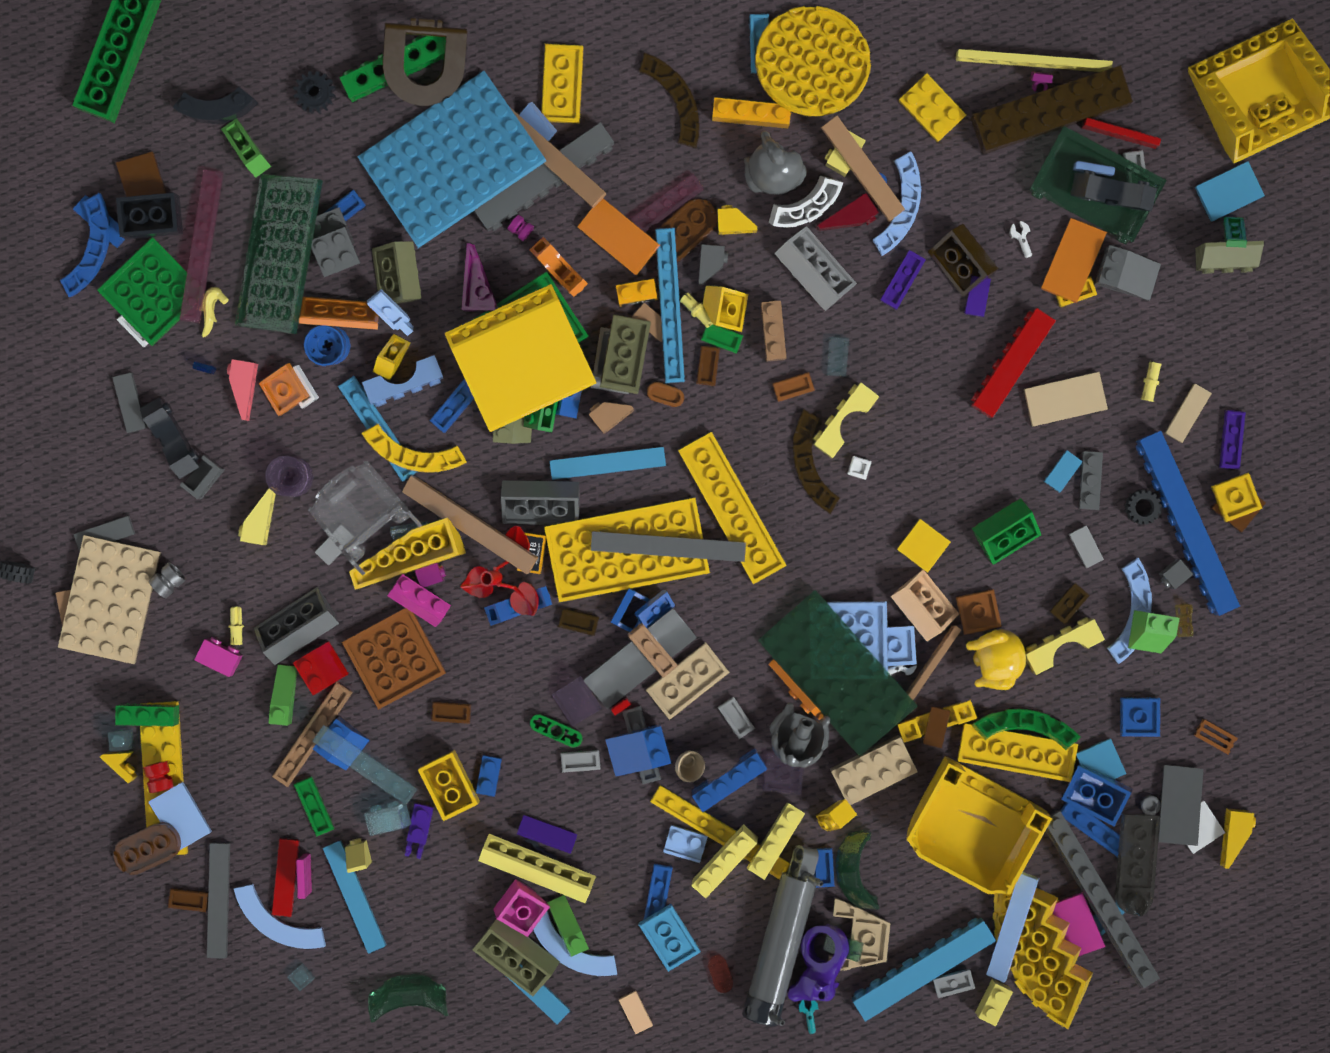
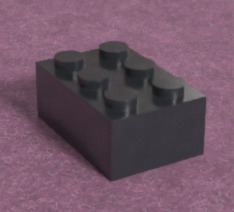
[116,193,183,239]

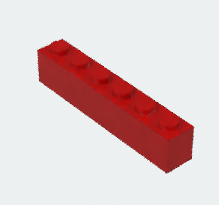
[971,308,1056,418]

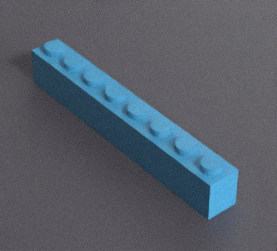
[852,918,996,1022]

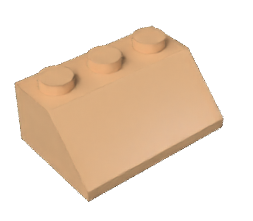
[891,570,959,641]

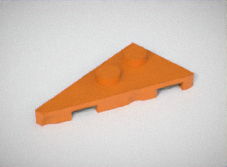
[768,659,825,720]

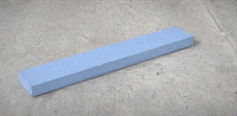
[986,872,1039,983]

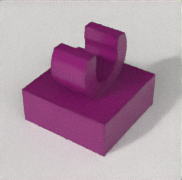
[1030,71,1053,91]

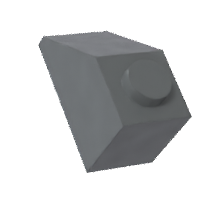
[699,245,728,285]

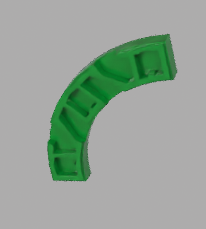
[972,709,1081,750]

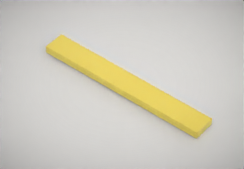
[956,49,1113,72]

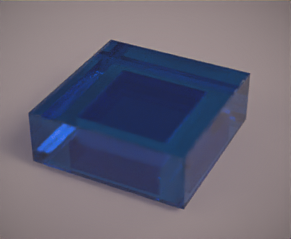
[192,362,216,375]

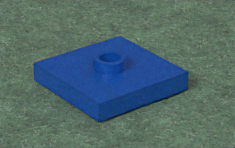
[1120,697,1160,737]

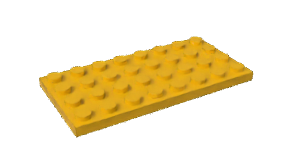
[544,498,710,602]

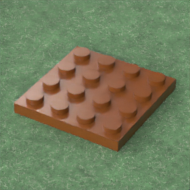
[342,608,446,710]

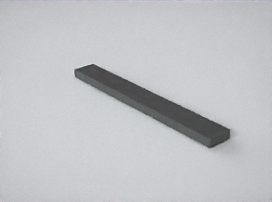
[591,531,746,562]

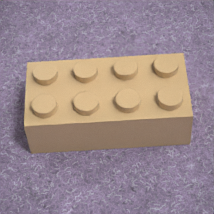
[830,735,918,805]

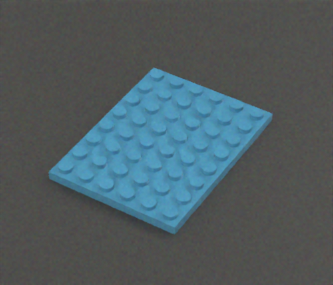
[358,71,546,248]

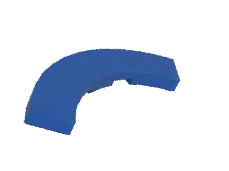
[60,193,110,297]

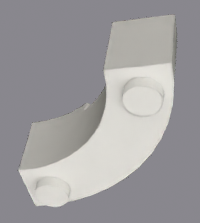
[769,176,843,227]

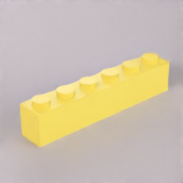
[478,834,596,903]

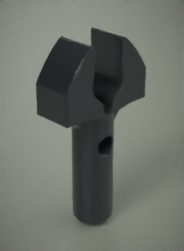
[522,838,557,860]

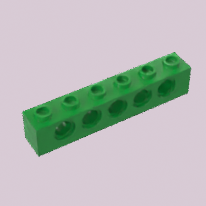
[340,36,445,102]

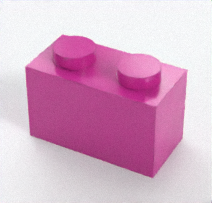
[195,637,243,677]

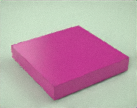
[296,854,312,899]

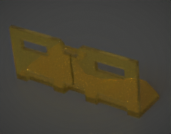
[1175,604,1193,637]

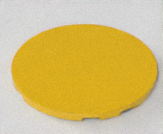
[755,6,871,116]

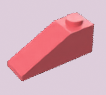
[227,359,258,421]

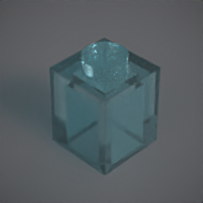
[108,728,135,751]

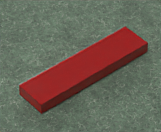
[1082,118,1161,149]
[272,838,300,917]

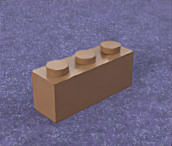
[761,301,786,362]

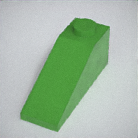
[221,119,271,178]
[268,665,297,726]
[547,895,589,957]

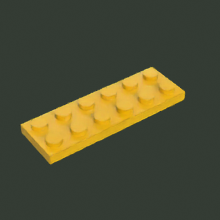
[957,723,1078,782]

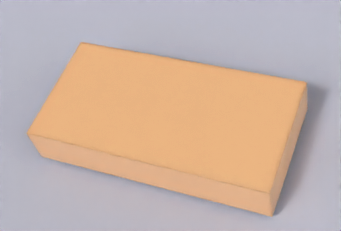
[619,990,653,1034]

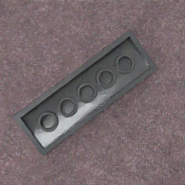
[583,608,697,709]

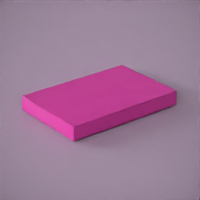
[1053,892,1105,956]

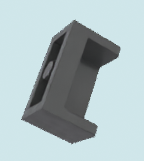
[180,455,225,499]

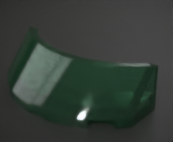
[835,829,879,910]
[368,974,448,1023]

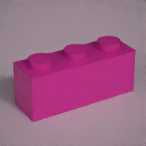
[387,574,451,627]

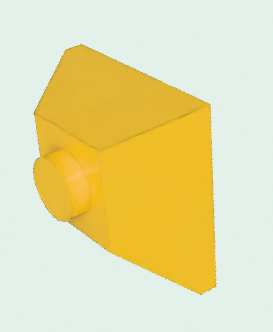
[703,286,748,332]

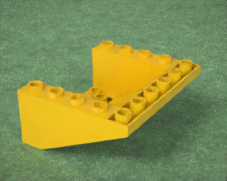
[1188,18,1330,163]
[445,284,597,432]

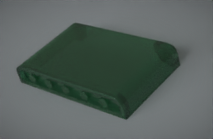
[1029,126,1167,245]

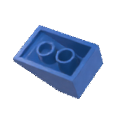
[605,724,671,776]
[1061,765,1133,826]

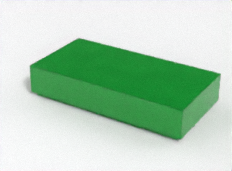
[701,324,743,354]

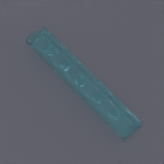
[312,725,418,805]

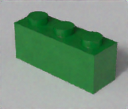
[115,704,179,726]

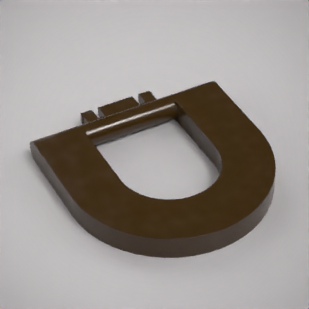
[382,17,467,106]

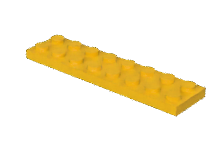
[678,432,787,584]
[140,701,188,855]

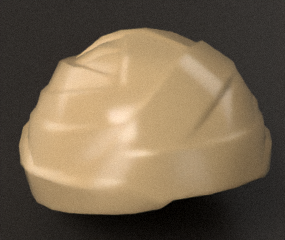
[675,750,705,782]

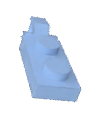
[367,289,414,336]

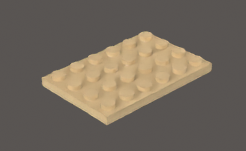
[58,535,161,664]

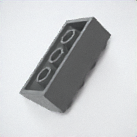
[501,480,580,525]
[254,587,339,665]

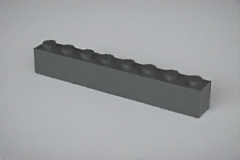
[474,122,614,232]

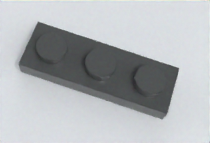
[1079,451,1103,510]

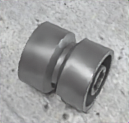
[149,562,186,598]

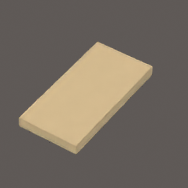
[1023,372,1108,427]
[646,642,730,720]

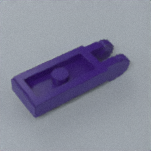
[405,803,434,859]

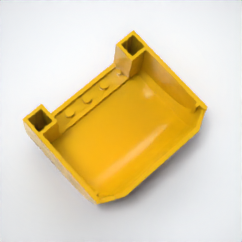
[906,756,1052,895]

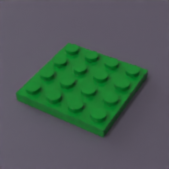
[97,237,206,346]

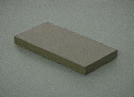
[600,315,651,394]

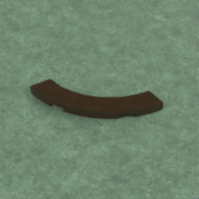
[639,53,699,149]
[793,409,840,514]

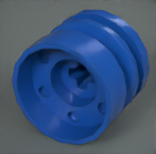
[304,325,351,366]

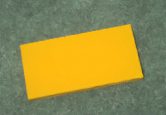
[541,44,584,124]

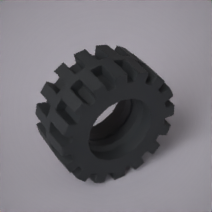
[1124,490,1162,525]
[0,560,35,583]

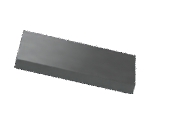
[1158,765,1203,846]

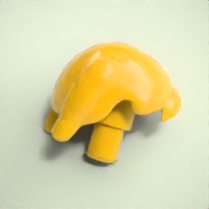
[966,629,1026,690]

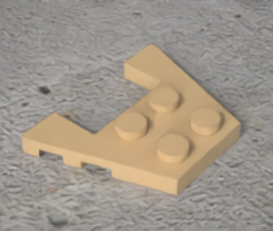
[828,898,890,971]

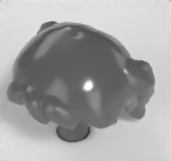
[744,131,806,195]
[770,702,830,768]

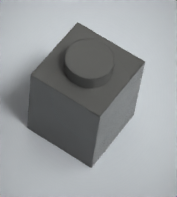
[1159,559,1193,589]

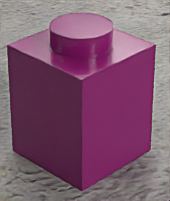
[415,562,446,588]

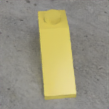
[238,488,277,545]

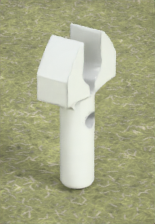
[1009,221,1032,258]
[888,665,917,675]

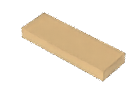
[1164,384,1212,443]

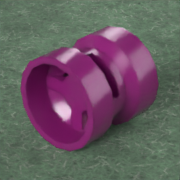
[508,215,534,241]

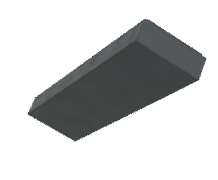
[622,705,661,784]

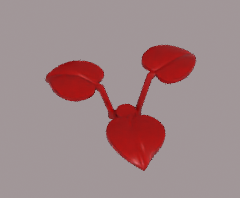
[460,525,538,616]

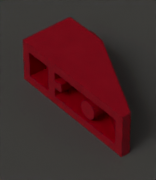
[817,193,879,231]

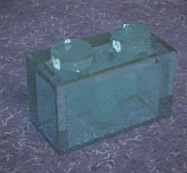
[364,800,411,836]

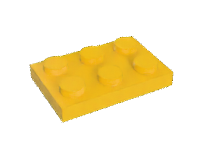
[899,73,966,143]

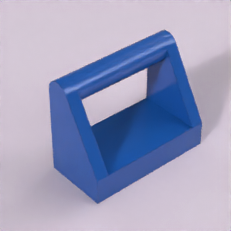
[611,588,651,632]

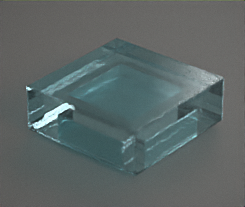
[288,963,315,991]

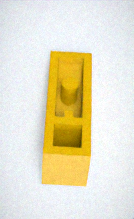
[1220,808,1256,869]

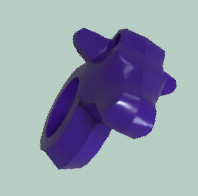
[787,924,849,1002]

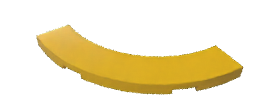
[362,424,467,473]

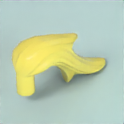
[199,287,229,337]

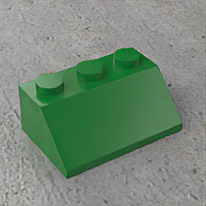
[972,498,1042,565]

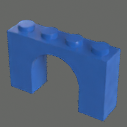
[691,748,767,812]

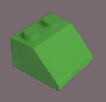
[1128,610,1179,653]

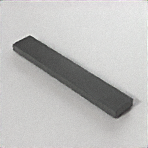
[207,842,230,958]

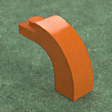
[529,237,588,297]

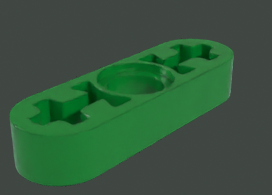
[530,714,583,747]

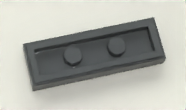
[112,373,147,433]
[74,516,135,552]

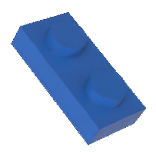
[635,590,675,629]
[476,755,502,797]

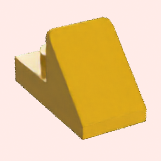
[100,751,138,783]

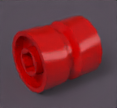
[143,761,174,793]

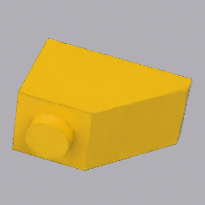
[717,205,757,235]
[373,334,411,380]

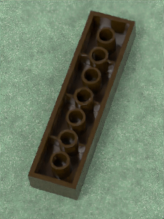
[971,65,1133,155]

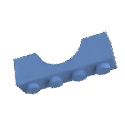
[362,355,443,407]

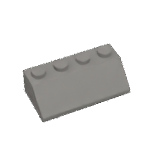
[775,226,857,311]

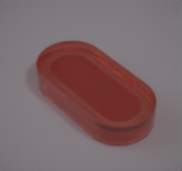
[708,955,733,993]

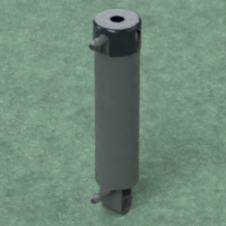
[742,846,823,1027]

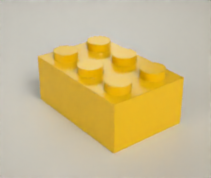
[418,750,480,821]

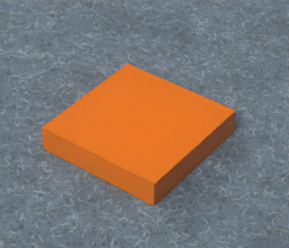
[259,363,309,416]

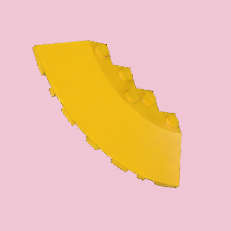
[993,886,1093,1029]

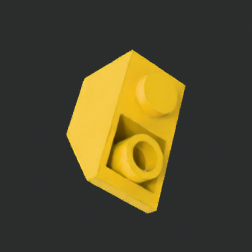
[816,799,857,831]

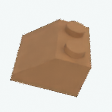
[589,402,634,434]

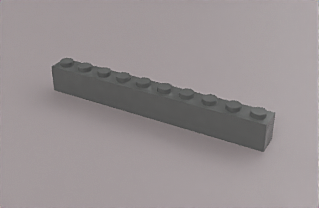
[1046,810,1160,988]

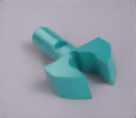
[798,1000,818,1034]

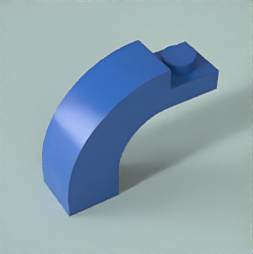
[484,586,552,626]

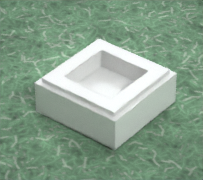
[847,456,871,480]

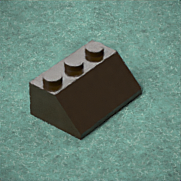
[928,224,999,297]

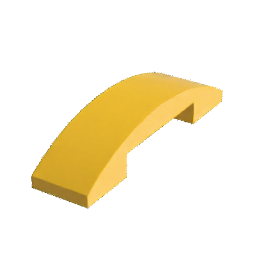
[898,700,977,743]

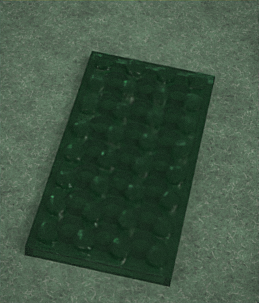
[235,174,323,334]
[758,590,918,756]

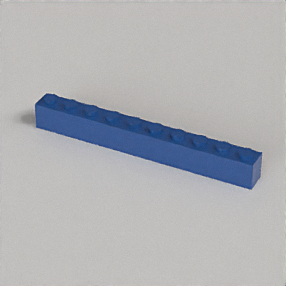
[1136,431,1240,616]

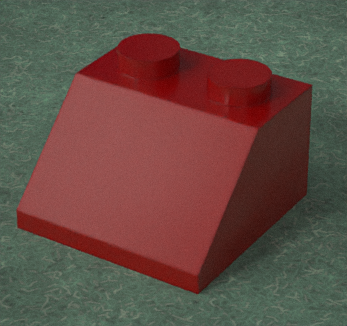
[293,642,349,695]

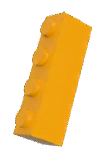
[712,97,791,129]

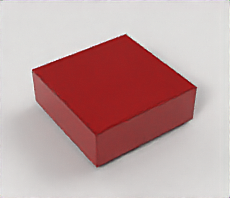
[611,698,631,715]

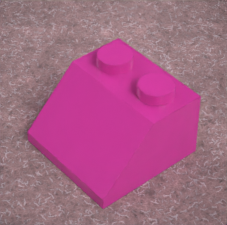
[494,879,550,937]

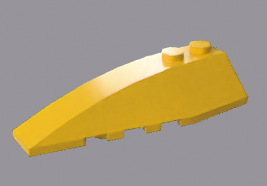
[349,518,466,590]

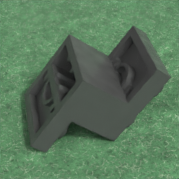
[303,207,361,277]

